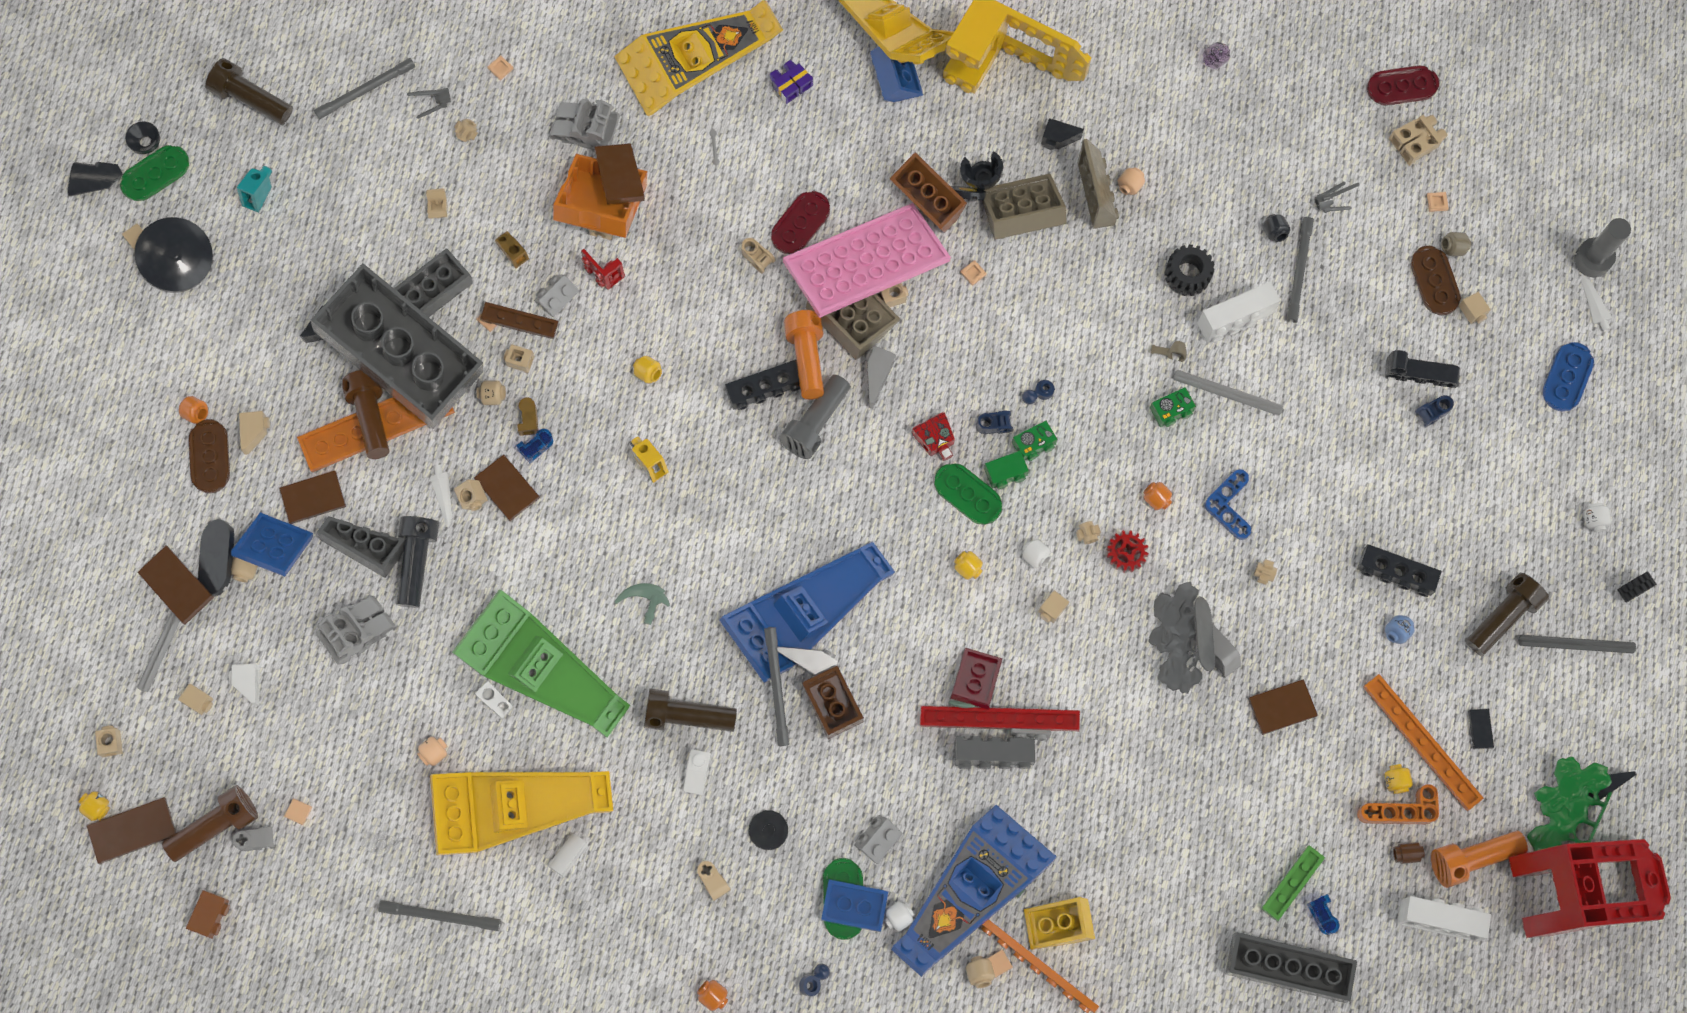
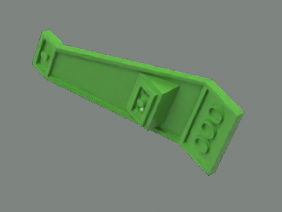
[452,589,631,738]

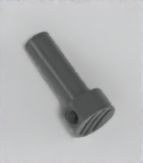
[1574,218,1631,278]
[779,374,851,459]

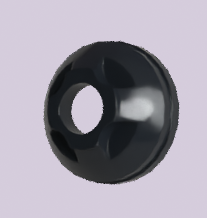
[125,121,160,154]

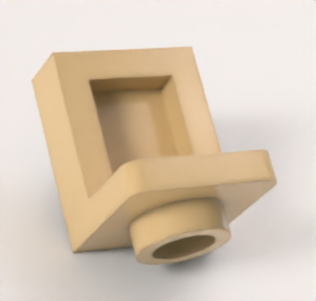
[426,188,448,219]

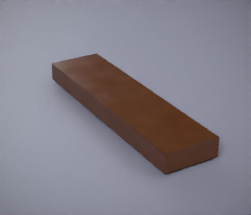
[480,302,559,339]

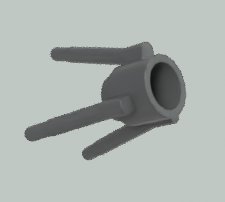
[407,88,451,119]
[1314,182,1360,213]

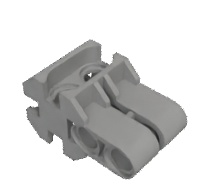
[549,99,620,150]
[316,596,396,665]

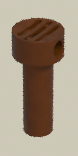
[341,370,390,459]
[162,785,258,862]

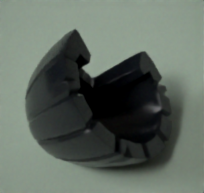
[960,151,1004,190]

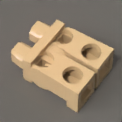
[1389,114,1448,166]

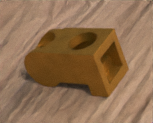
[495,231,529,268]
[517,397,539,436]

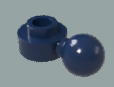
[1022,380,1055,405]
[799,964,830,996]

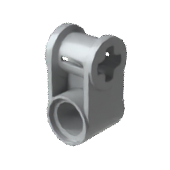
[232,827,274,851]

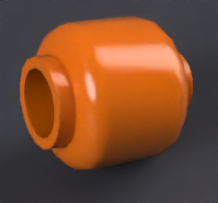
[179,396,208,424]
[1143,482,1172,510]
[697,980,728,1011]

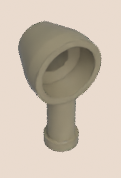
[1151,341,1187,362]

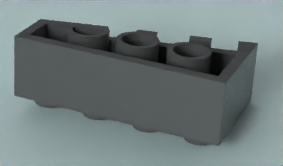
[317,516,405,578]
[954,736,1035,769]

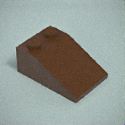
[802,665,864,739]

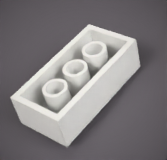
[1197,282,1281,343]
[1397,896,1491,942]

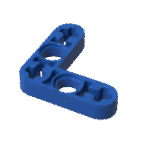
[1205,469,1251,540]

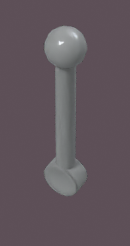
[709,130,720,165]

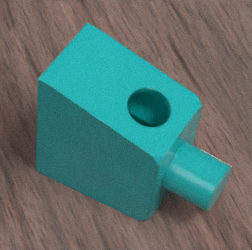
[237,166,272,213]

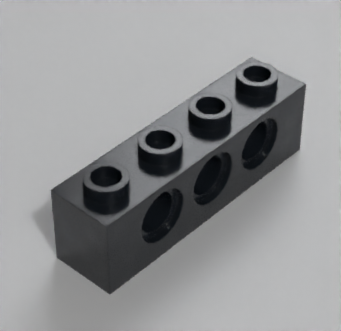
[725,359,800,410]
[1357,544,1442,597]

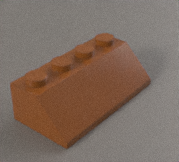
[890,152,967,233]

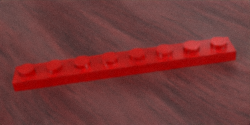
[920,706,1080,732]

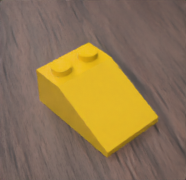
[1024,897,1095,950]

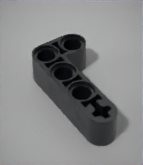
[1385,350,1460,388]

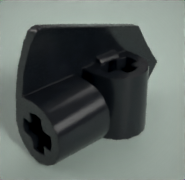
[68,162,123,197]

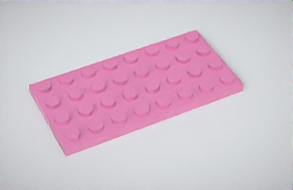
[783,203,951,318]

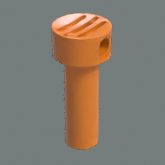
[784,310,824,400]
[1431,830,1528,888]

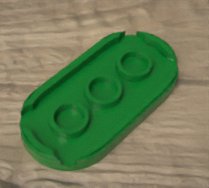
[120,145,189,201]
[934,463,1002,525]
[823,858,863,940]

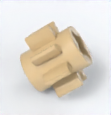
[454,119,478,142]
[1076,521,1101,544]
[1254,559,1277,585]

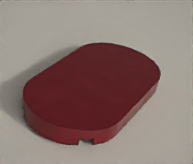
[1367,65,1439,106]
[771,191,830,254]

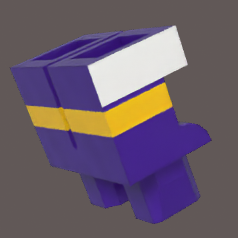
[770,60,813,104]

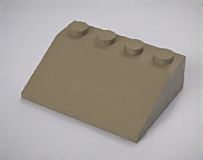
[1077,139,1119,229]
[982,174,1067,240]
[805,294,900,360]

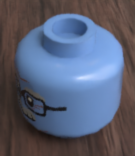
[1385,615,1415,644]

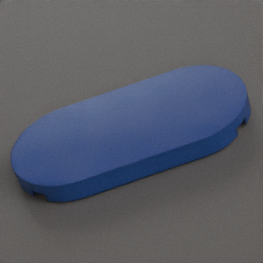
[1543,342,1594,412]

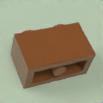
[186,890,230,939]

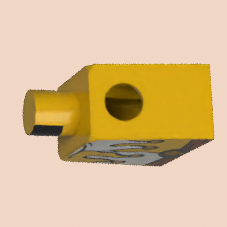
[630,437,669,483]

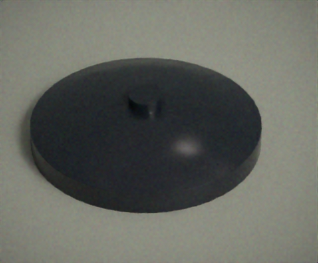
[134,217,213,293]

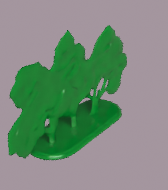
[1527,756,1612,851]

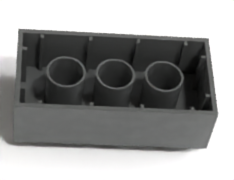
[311,263,483,429]

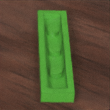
[1261,845,1325,921]

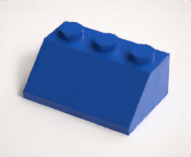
[870,46,924,102]

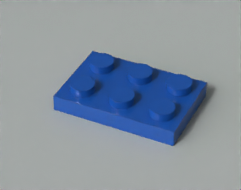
[821,880,889,932]

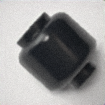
[1263,214,1290,242]

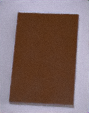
[474,454,540,521]
[279,471,346,524]
[1248,679,1318,735]

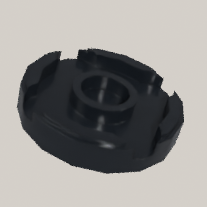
[951,186,986,200]
[749,810,788,850]

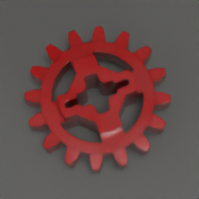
[1106,530,1149,573]

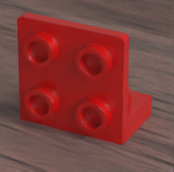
[581,249,625,290]

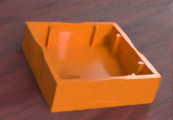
[553,154,648,238]

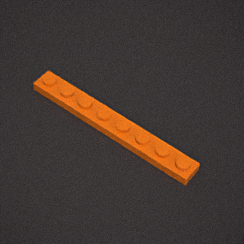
[1363,674,1484,811]
[981,919,1099,1013]

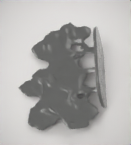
[1148,581,1215,694]

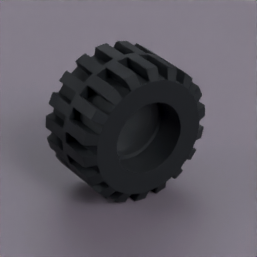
[1165,244,1215,296]

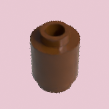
[1393,842,1425,864]

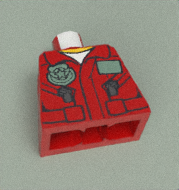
[912,412,955,461]

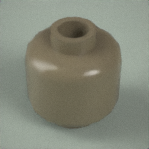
[1441,232,1471,256]

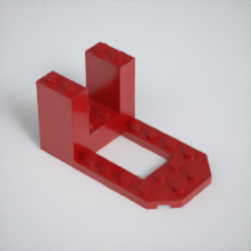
[1509,839,1671,938]

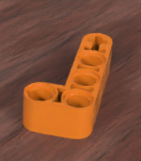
[1357,784,1439,825]

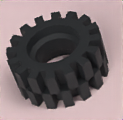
[1617,571,1657,603]

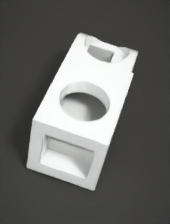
[475,681,513,719]

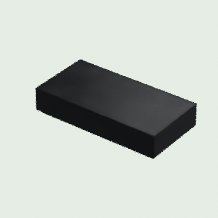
[1468,709,1494,750]

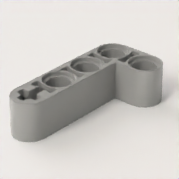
[1186,604,1241,678]

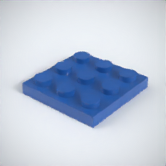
[231,512,313,577]

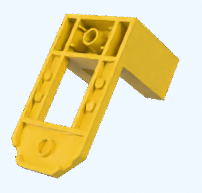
[943,0,1091,94]

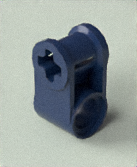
[1415,395,1454,428]
[976,410,1014,434]

